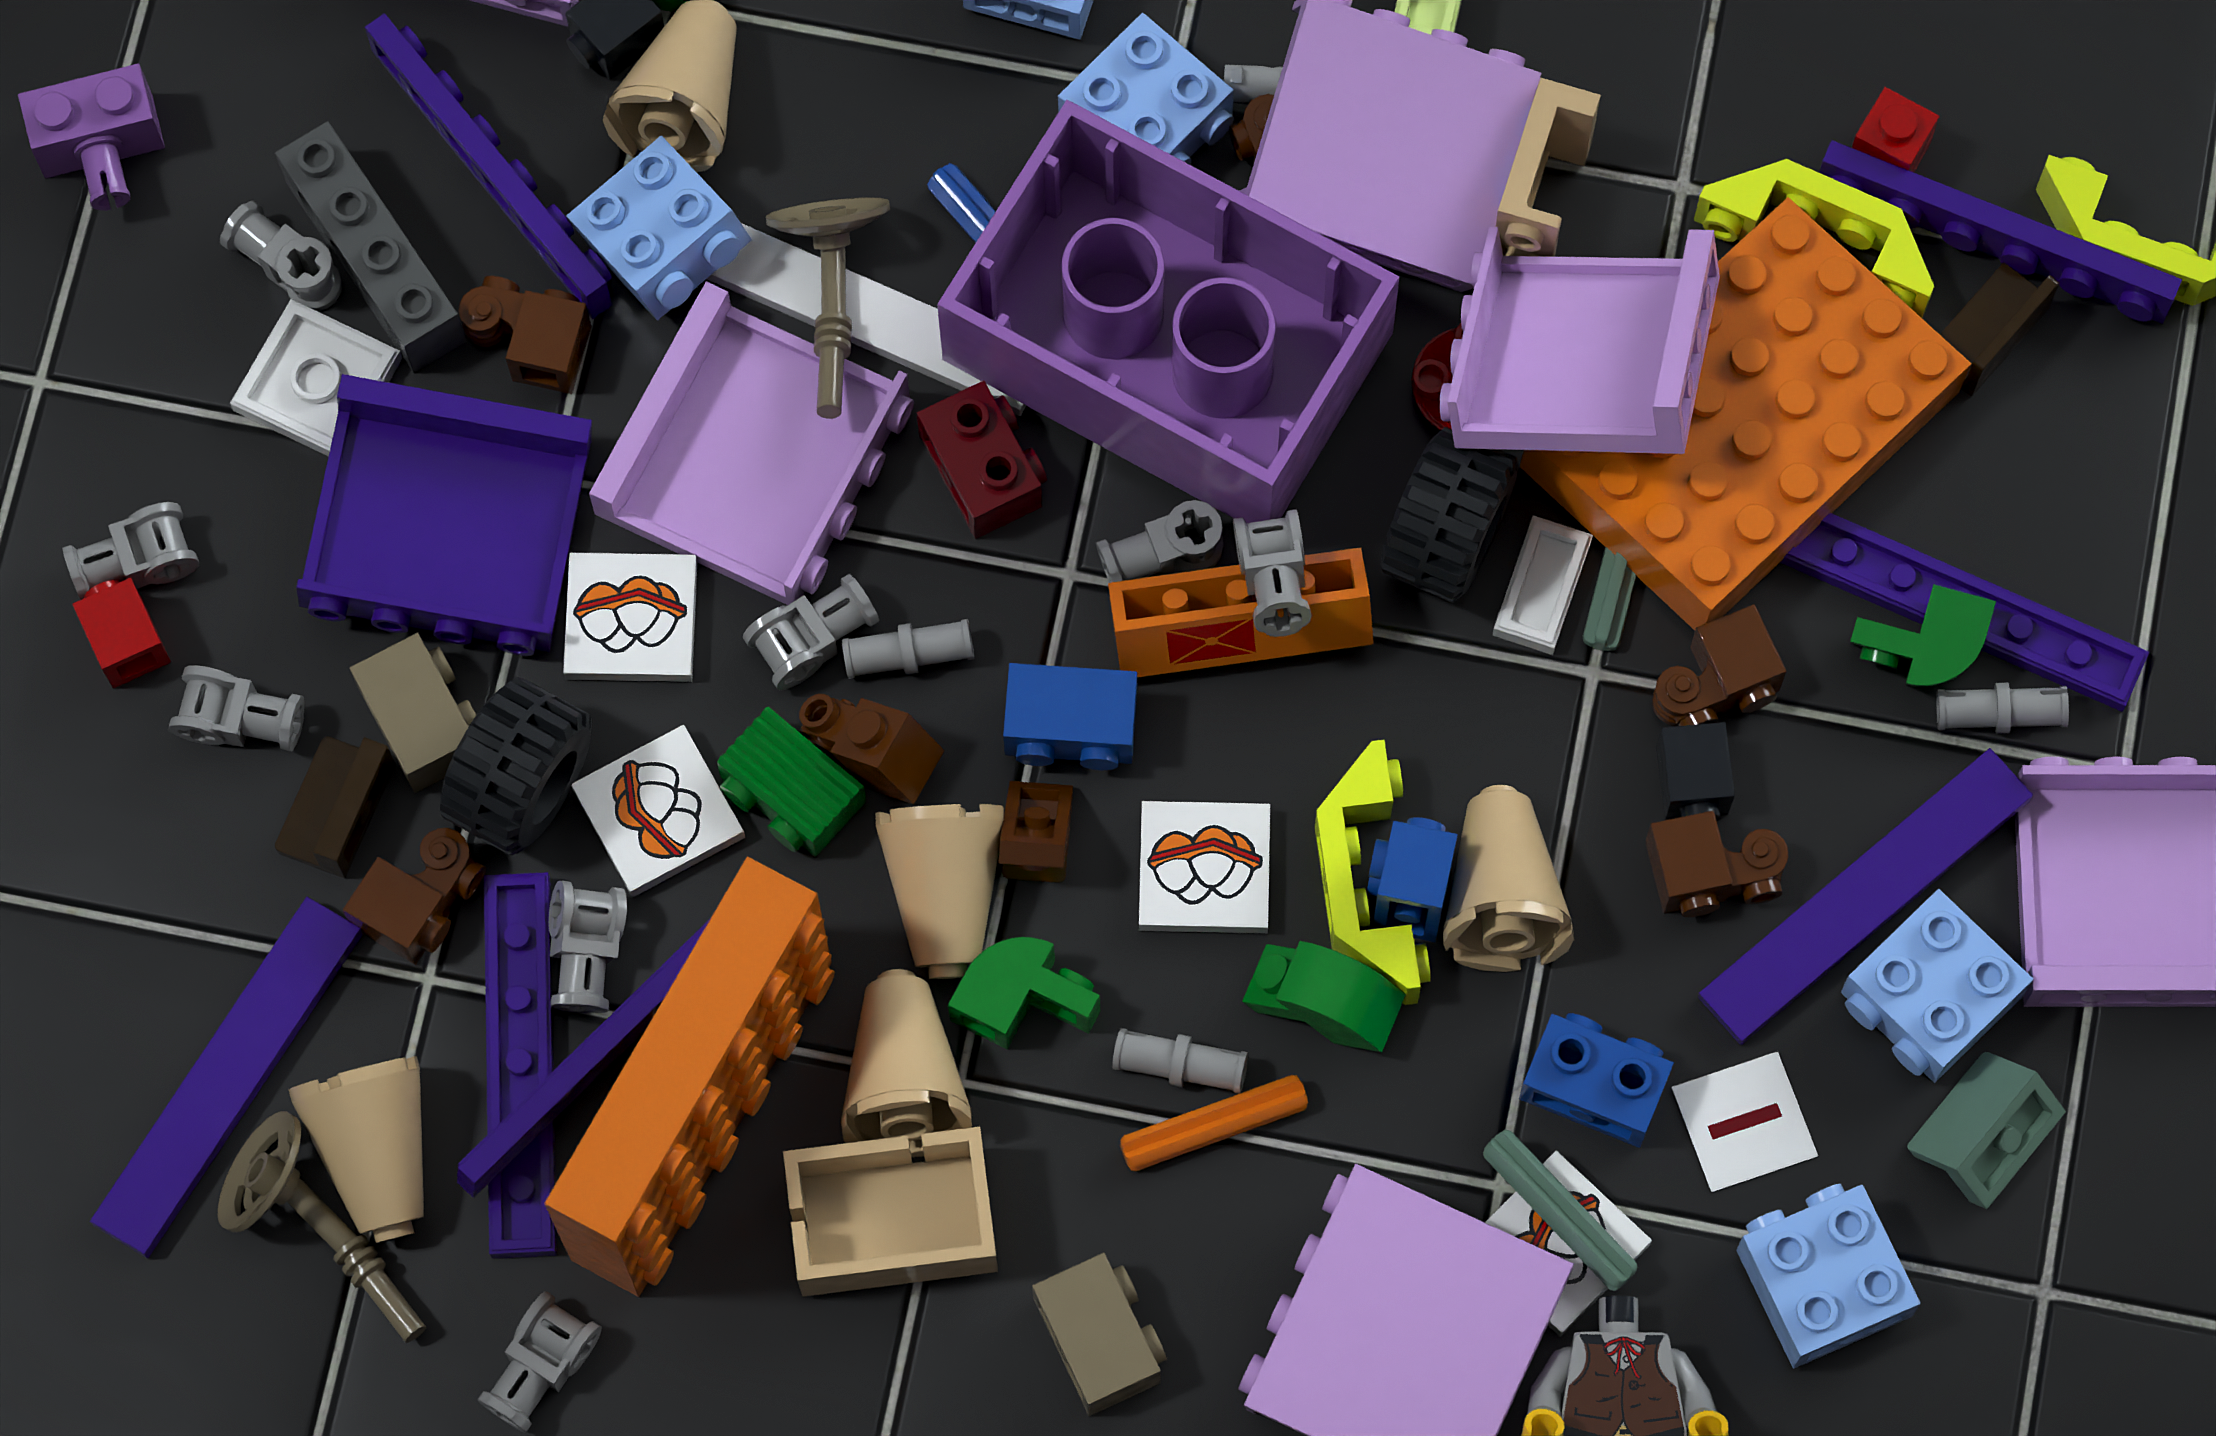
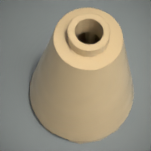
[603,0,737,172]
[1443,785,1574,972]
[875,804,1004,979]
[841,969,972,1157]
[289,1056,424,1243]

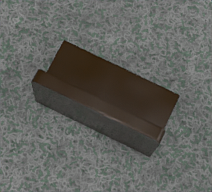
[1940,262,2060,397]
[275,736,396,879]

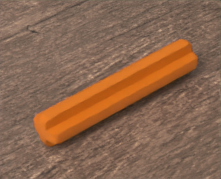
[1120,1075,1308,1171]

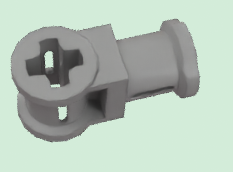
[220,200,343,312]
[1096,500,1224,583]
[62,502,199,600]
[1233,509,1312,637]
[743,574,879,690]
[168,665,305,752]
[549,880,627,1013]
[477,1291,602,1433]

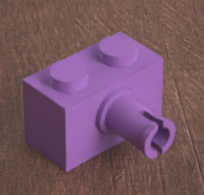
[18,63,165,210]

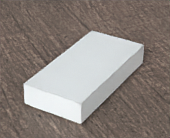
[1493,515,1593,655]

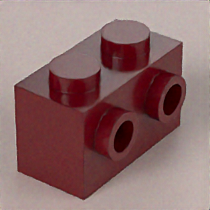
[917,380,1047,539]

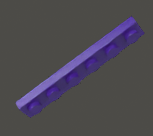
[365,13,612,320]
[1819,140,2182,324]

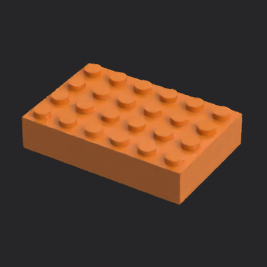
[1520,197,1972,630]
[544,856,835,1297]

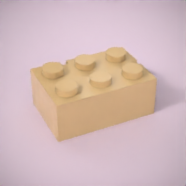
[783,1127,998,1297]

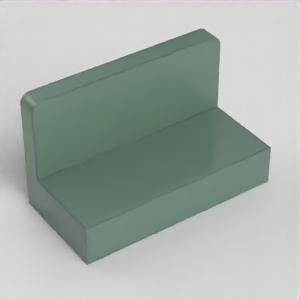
[1907,1052,2066,1209]

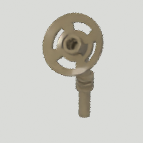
[766,198,890,419]
[218,1111,426,1343]

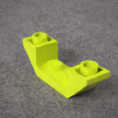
[2036,155,2216,306]
[1694,159,1934,318]
[1315,740,1430,1005]

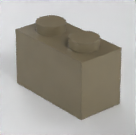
[349,633,476,793]
[1032,1253,1167,1416]

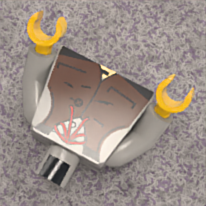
[1521,1296,1728,1436]

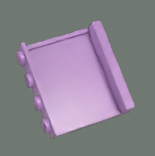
[1239,0,1541,292]
[1440,227,1720,454]
[589,282,914,605]
[2015,757,2216,1007]
[1239,1164,1574,1436]

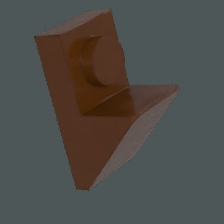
[999,781,1073,882]

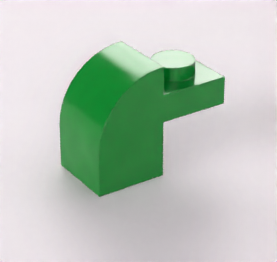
[1850,584,1996,687]
[948,937,1100,1050]
[1242,941,1406,1052]

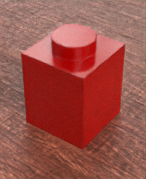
[1852,87,1940,173]
[72,578,171,689]

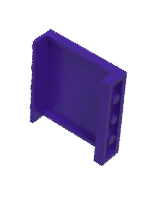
[296,374,592,656]

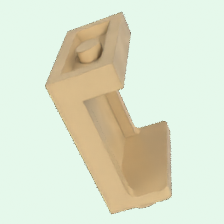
[1495,77,1601,257]

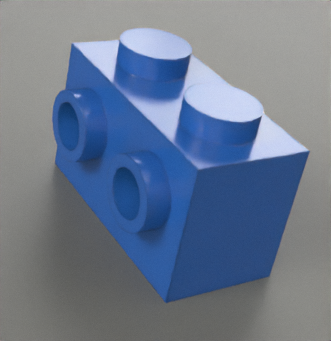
[1003,663,1137,770]
[1366,817,1458,942]
[1519,1013,1674,1148]

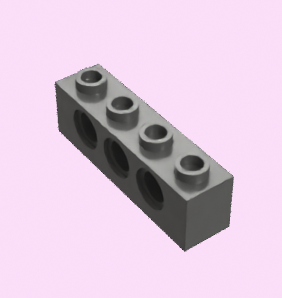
[275,121,467,373]

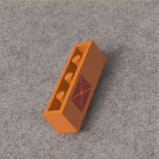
[1108,547,1374,678]

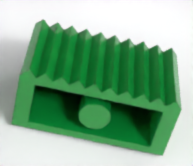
[717,707,867,857]

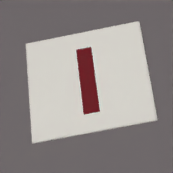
[1672,1051,1818,1192]

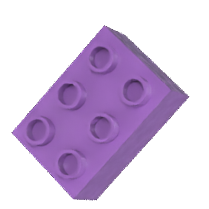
[937,100,1399,523]

